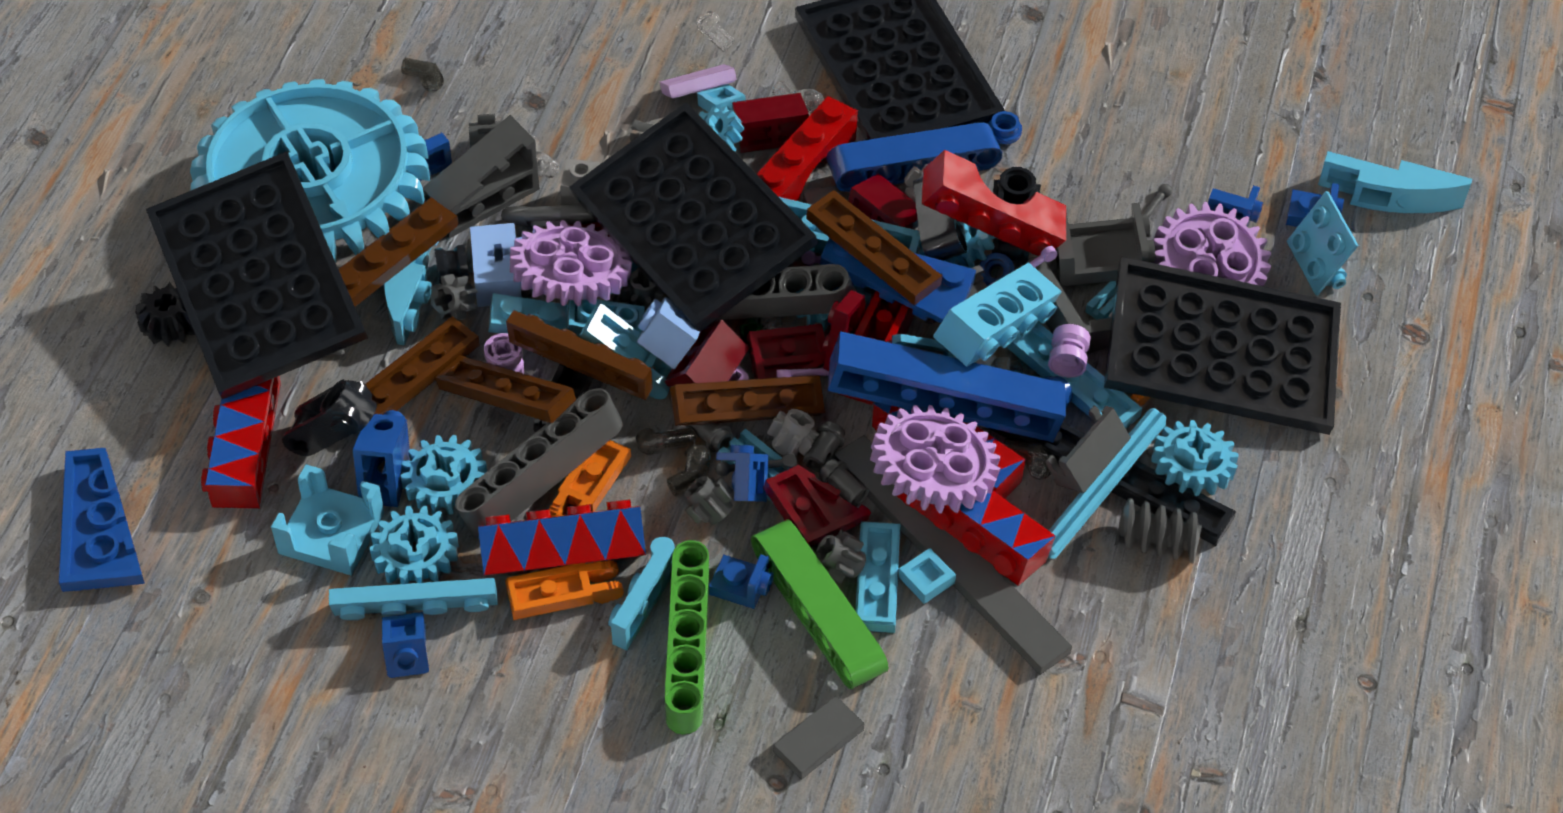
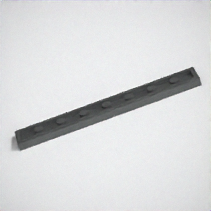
[833,435,1072,675]

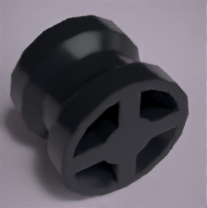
[434,245,469,284]

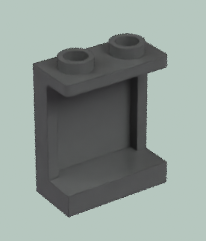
[1055,203,1156,286]

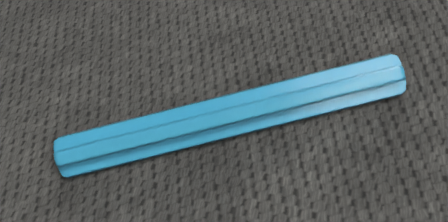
[1048,408,1167,559]

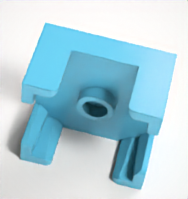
[271,464,385,576]

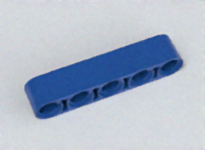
[826,123,1003,192]

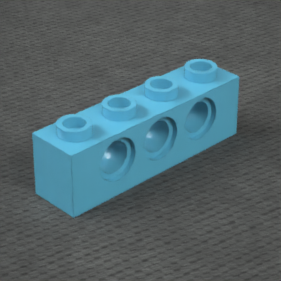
[933,262,1062,367]

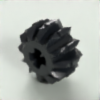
[135,281,195,347]

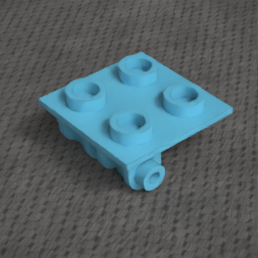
[1287,191,1359,295]

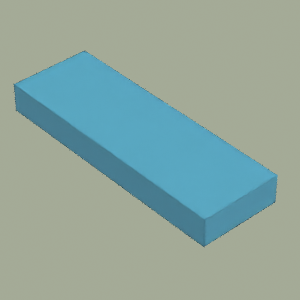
[855,521,901,633]

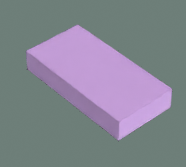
[660,64,737,99]

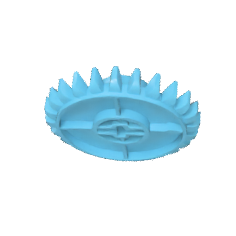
[190,79,430,262]

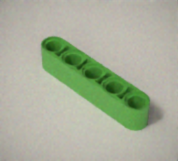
[751,519,889,690]
[665,540,709,735]

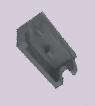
[1046,405,1131,493]

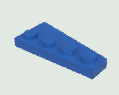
[820,238,976,323]
[59,448,145,592]

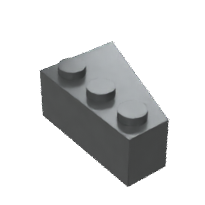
[423,115,540,238]

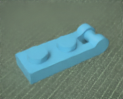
[579,304,672,399]
[608,537,675,651]

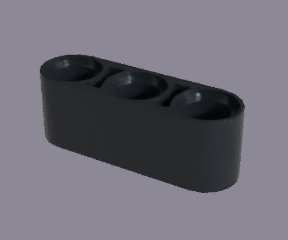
[913,177,967,261]

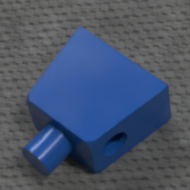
[353,410,410,507]

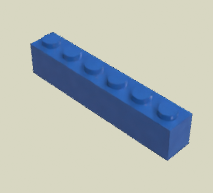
[828,331,1066,442]

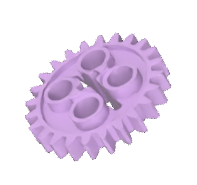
[1150,202,1271,286]
[510,220,632,306]
[870,405,1000,513]

